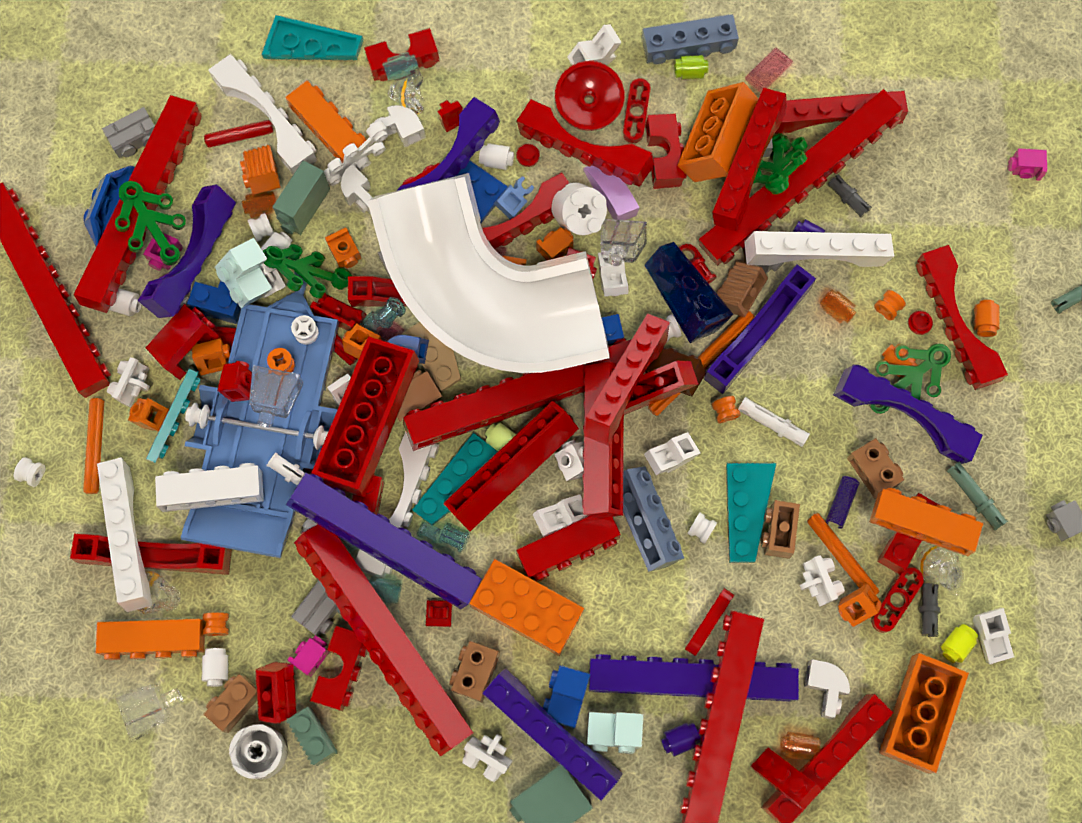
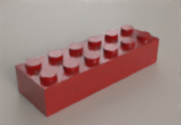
[311,336,419,497]

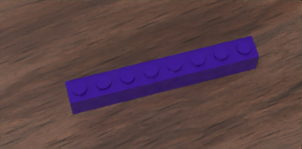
[286,473,482,609]
[589,654,799,702]

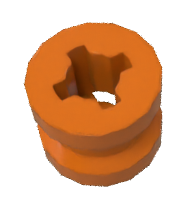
[874,290,906,321]
[267,348,295,377]
[711,396,741,424]
[202,612,229,636]

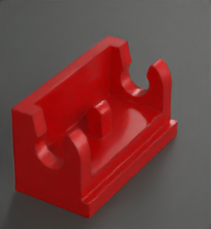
[310,293,367,331]

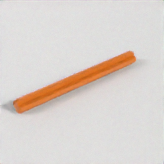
[648,311,755,416]

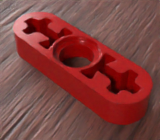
[623,78,651,144]
[871,567,924,633]
[685,588,735,656]

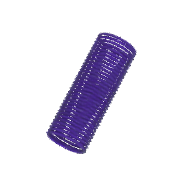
[825,476,860,529]

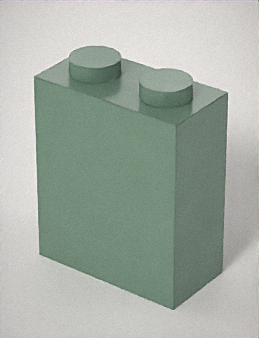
[273,160,330,235]
[509,765,593,823]

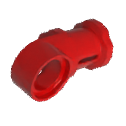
[676,244,717,289]

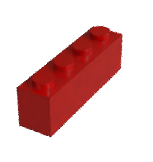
[624,361,699,415]
[516,516,621,582]

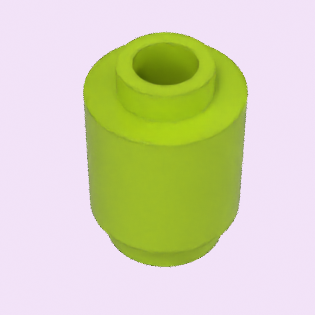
[674,55,708,80]

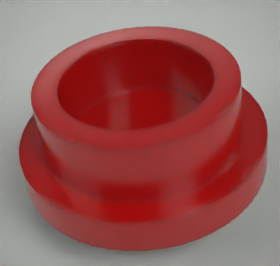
[516,144,540,167]
[908,311,933,335]

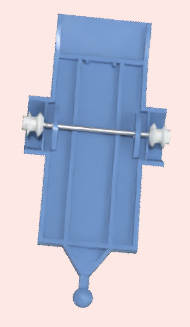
[181,272,339,558]

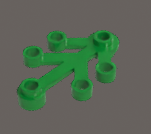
[753,133,808,194]
[115,181,186,266]
[263,244,352,298]
[869,343,951,414]

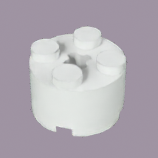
[552,183,607,235]
[229,724,288,779]

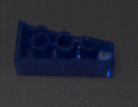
[645,242,734,343]

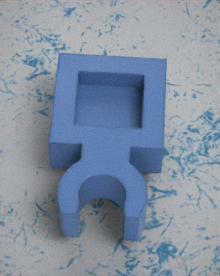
[493,177,534,220]

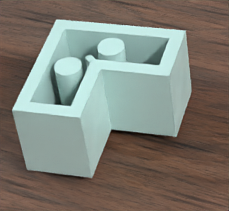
[215,238,272,308]
[587,712,643,754]

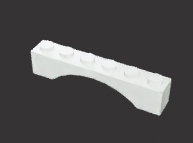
[208,54,317,175]
[744,231,894,267]
[355,431,439,579]
[97,457,152,612]

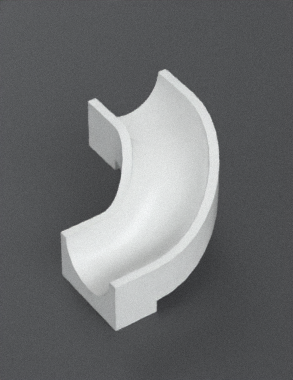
[368,173,610,373]

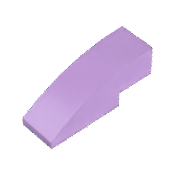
[583,166,640,224]

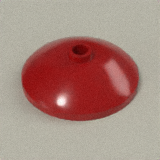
[555,61,625,131]

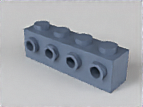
[642,14,739,65]
[623,466,684,572]

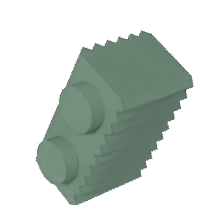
[286,707,338,766]

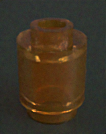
[241,191,276,218]
[820,289,857,324]
[781,731,820,761]

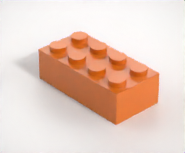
[677,82,759,182]
[469,559,584,657]
[879,653,969,774]

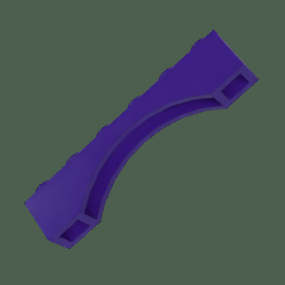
[396,97,500,191]
[138,184,236,318]
[704,264,816,394]
[833,365,983,464]
[482,669,623,801]

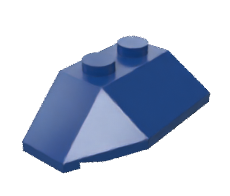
[84,166,135,247]

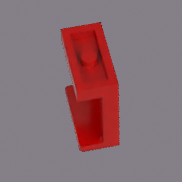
[145,304,219,380]

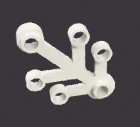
[324,121,388,186]

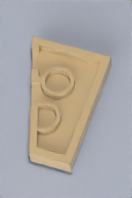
[401,322,461,393]

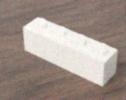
[155,463,264,512]

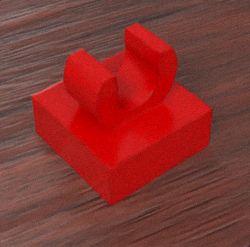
[437,100,463,133]
[426,600,453,627]

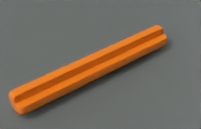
[83,398,104,494]
[807,513,879,595]

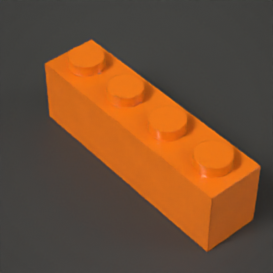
[285,81,366,163]
[869,488,983,556]
[96,619,205,660]

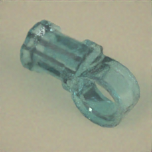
[360,297,406,332]
[416,522,471,553]

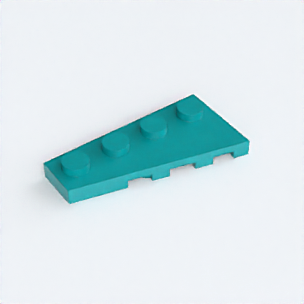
[261,15,364,60]
[146,366,201,463]
[412,433,498,526]
[726,463,777,563]

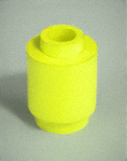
[941,624,978,663]

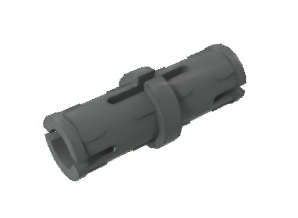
[828,174,872,218]
[920,583,941,637]

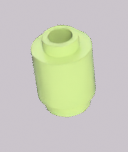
[485,422,516,451]

